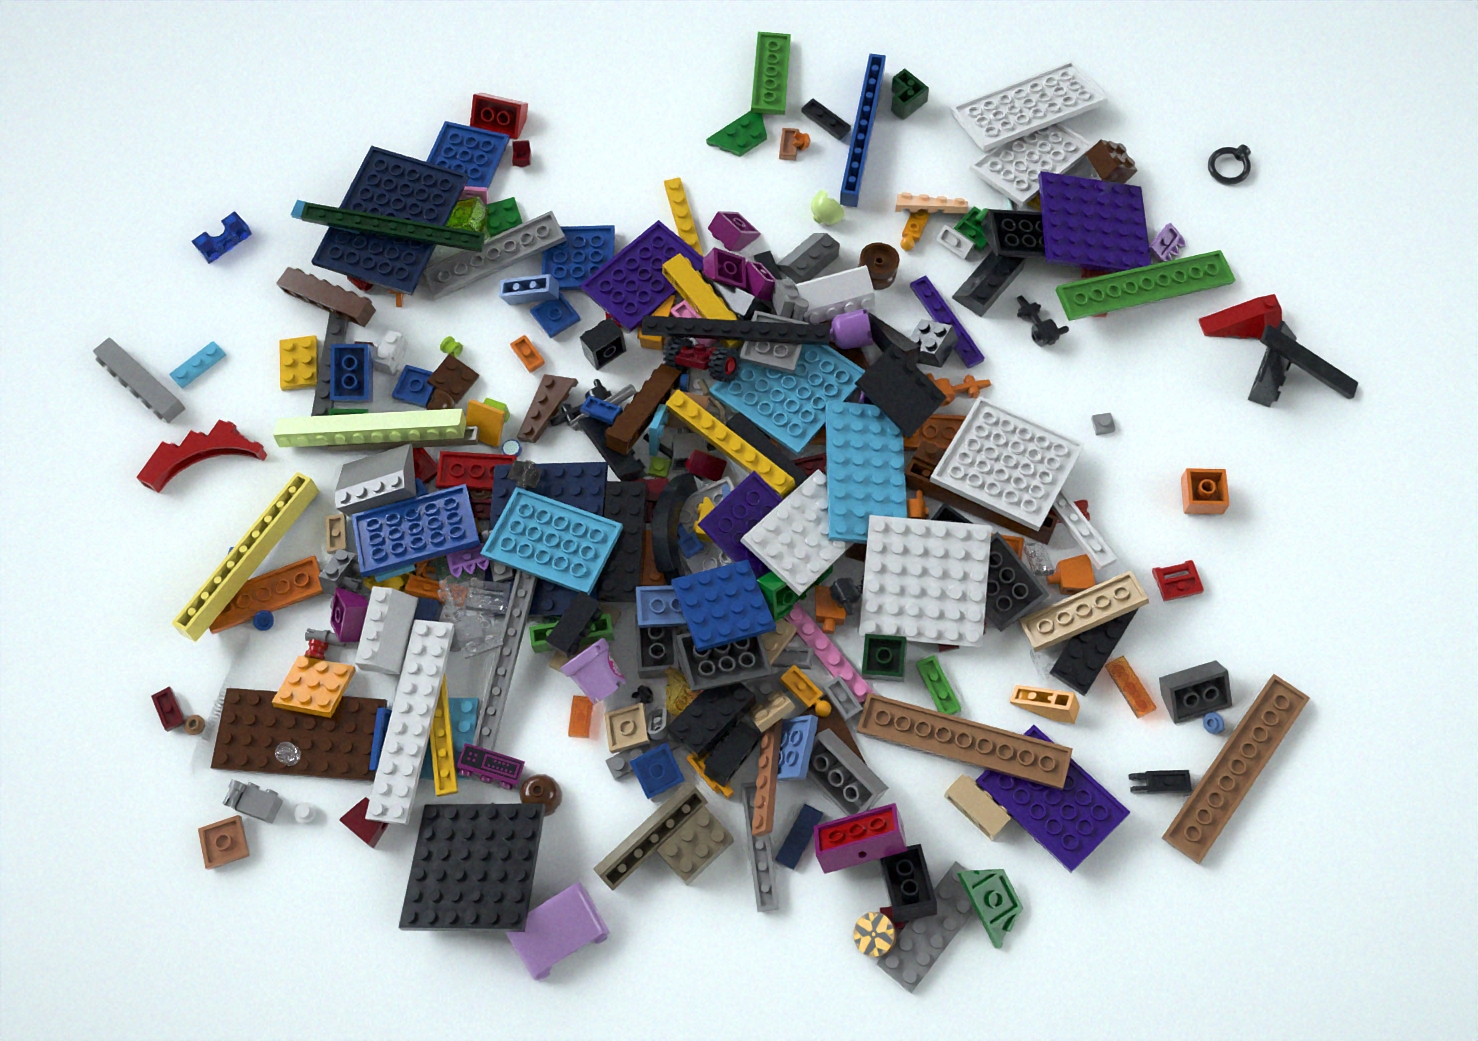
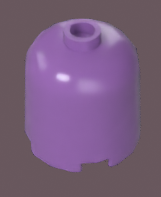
[830,308,873,349]

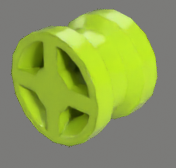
[440,336,463,358]

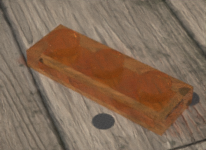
[1104,655,1157,719]

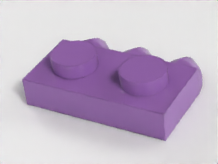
[1148,223,1186,262]
[446,543,490,578]

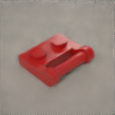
[1152,560,1204,602]

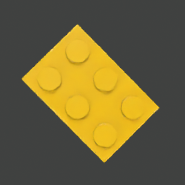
[279,335,319,391]

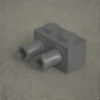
[318,549,372,595]

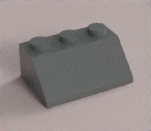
[776,233,840,284]
[1159,660,1232,724]

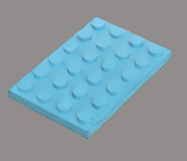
[480,487,623,595]

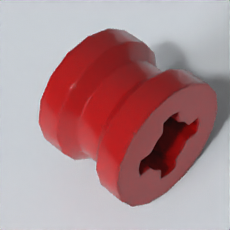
[304,639,329,660]

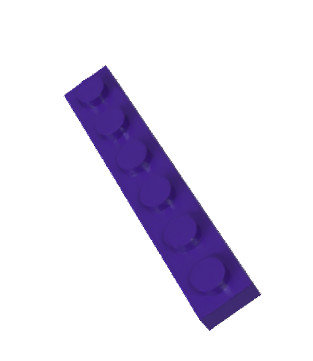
[910,275,985,369]

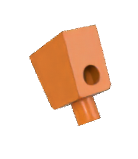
[1046,554,1096,595]
[814,585,847,634]

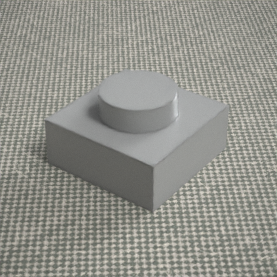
[1091,412,1116,435]

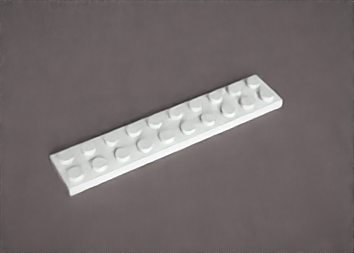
[365,620,455,825]

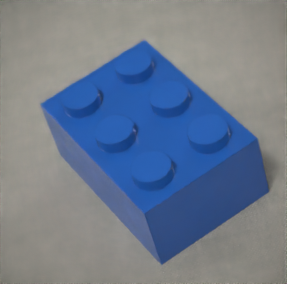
[330,344,374,403]

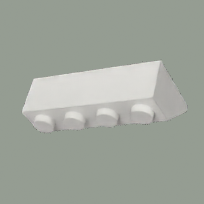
[796,265,876,324]
[355,586,418,675]

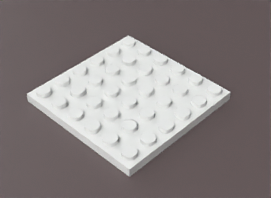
[930,396,1085,531]
[859,515,992,648]

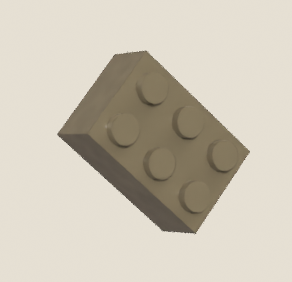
[657,806,734,886]

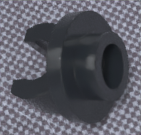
[631,685,654,705]

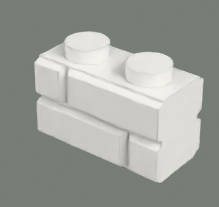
[372,330,409,375]

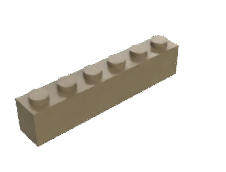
[593,781,708,891]

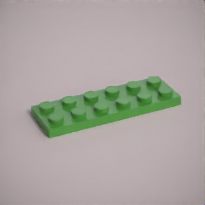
[751,31,791,115]

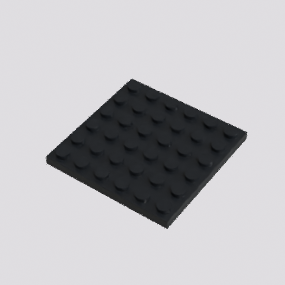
[398,803,546,932]

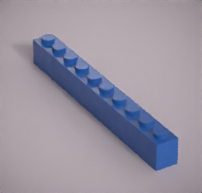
[840,53,886,207]

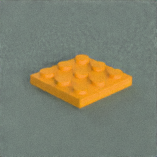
[272,656,356,718]

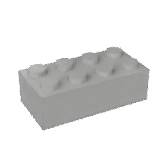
[806,728,889,816]

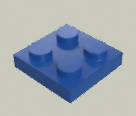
[530,292,581,339]
[391,365,436,408]
[629,742,685,799]

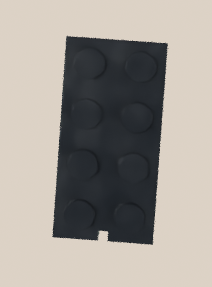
[667,682,756,762]

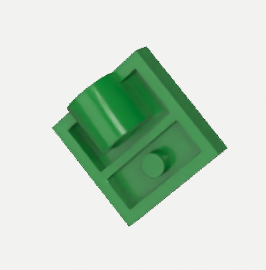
[954,206,988,252]

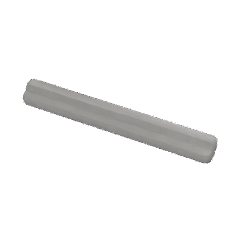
[570,384,637,431]

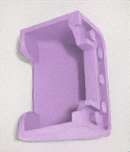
[506,882,610,981]

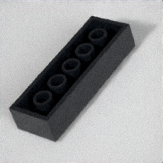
[598,481,649,602]

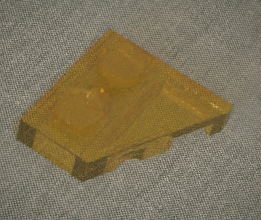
[665,666,701,717]

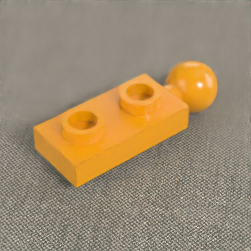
[900,209,931,251]
[779,664,831,717]

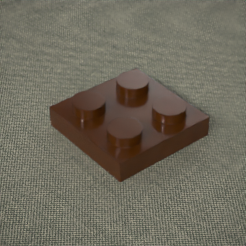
[427,353,480,404]

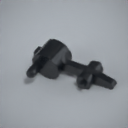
[1017,295,1069,347]
[550,379,612,427]
[829,575,864,616]

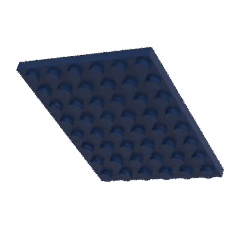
[311,145,469,296]
[481,462,608,617]

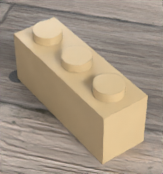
[944,774,1011,841]

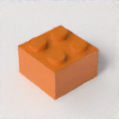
[1180,468,1230,515]

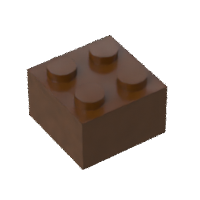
[1086,139,1138,184]

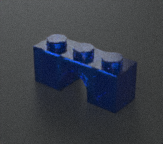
[191,211,252,264]

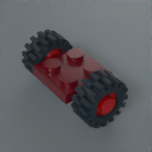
[663,337,741,383]

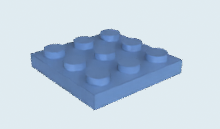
[777,715,818,782]

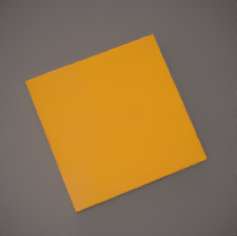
[466,399,505,447]

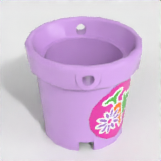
[560,638,627,705]

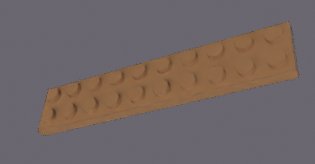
[1161,673,1310,864]
[857,692,1073,791]

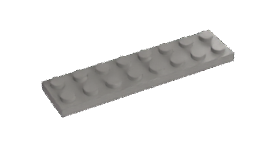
[423,210,566,300]

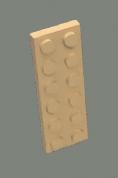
[1019,570,1150,653]

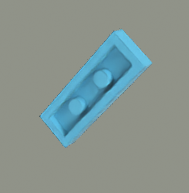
[169,341,226,389]

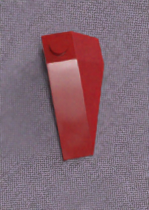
[1198,294,1282,340]

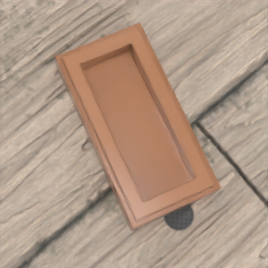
[779,128,800,161]

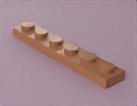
[752,717,783,837]

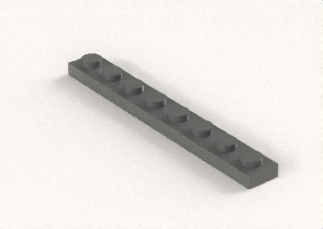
[311,291,349,417]

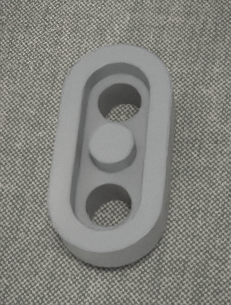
[647,706,670,740]

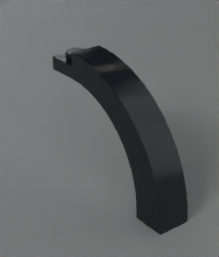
[652,473,698,586]

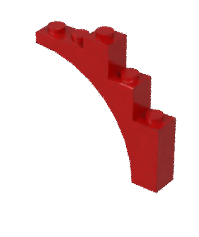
[136,419,268,493]

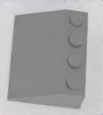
[335,443,416,517]

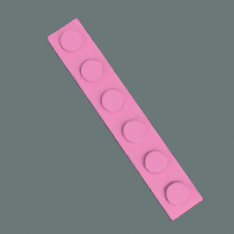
[783,602,874,705]

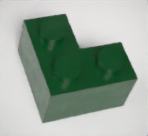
[891,68,929,120]

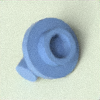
[1203,711,1226,734]

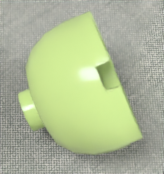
[811,190,846,225]

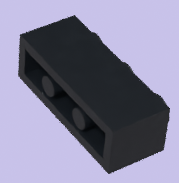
[545,591,603,659]
[704,720,762,787]

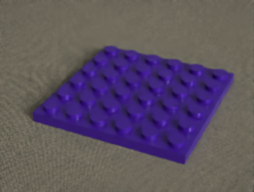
[1038,171,1152,273]

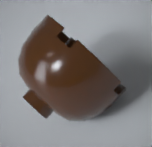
[426,387,455,410]
[520,774,562,817]

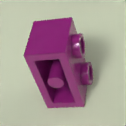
[746,260,776,301]

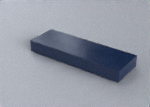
[775,804,823,871]

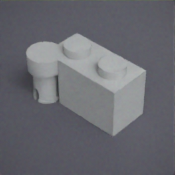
[771,279,809,321]
[222,779,283,824]

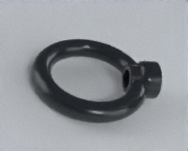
[1208,144,1251,185]

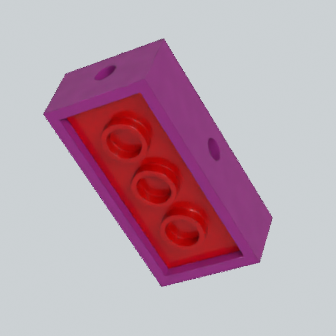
[814,803,908,874]

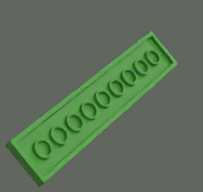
[1055,250,1236,321]

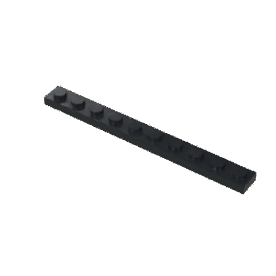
[641,315,830,346]

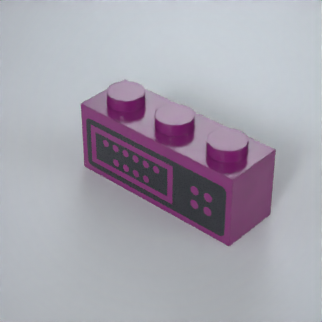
[456,743,525,790]

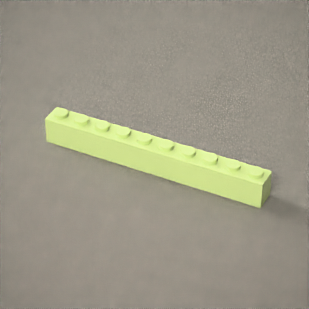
[273,409,467,448]

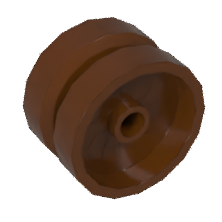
[858,242,900,290]

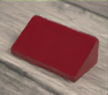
[685,449,727,482]

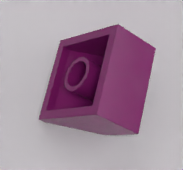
[707,211,761,251]
[703,247,747,290]
[330,588,369,642]

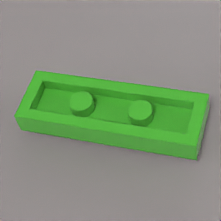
[915,655,961,715]

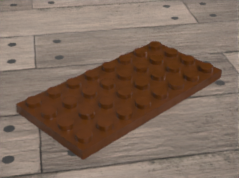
[210,688,388,782]

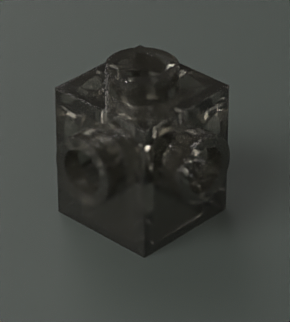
[507,460,542,490]

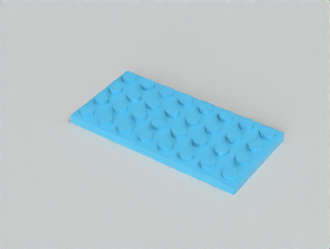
[825,400,907,544]

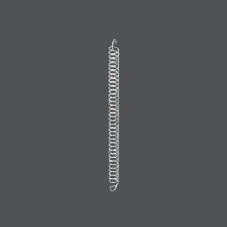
[186,632,250,776]

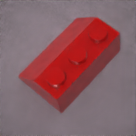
[470,92,529,139]

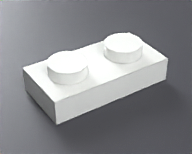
[936,224,976,259]

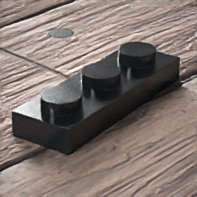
[801,98,851,140]

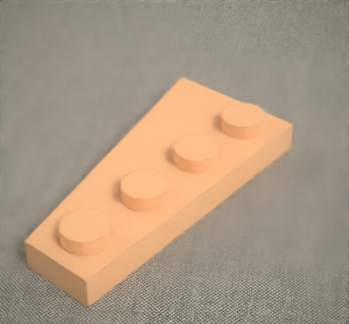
[895,192,968,214]

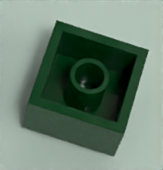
[862,634,908,682]

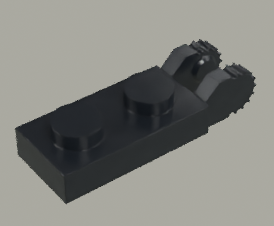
[1128,770,1192,794]

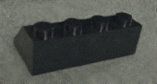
[952,250,1026,317]
[1247,320,1297,407]
[577,416,647,482]

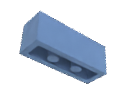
[499,274,559,305]

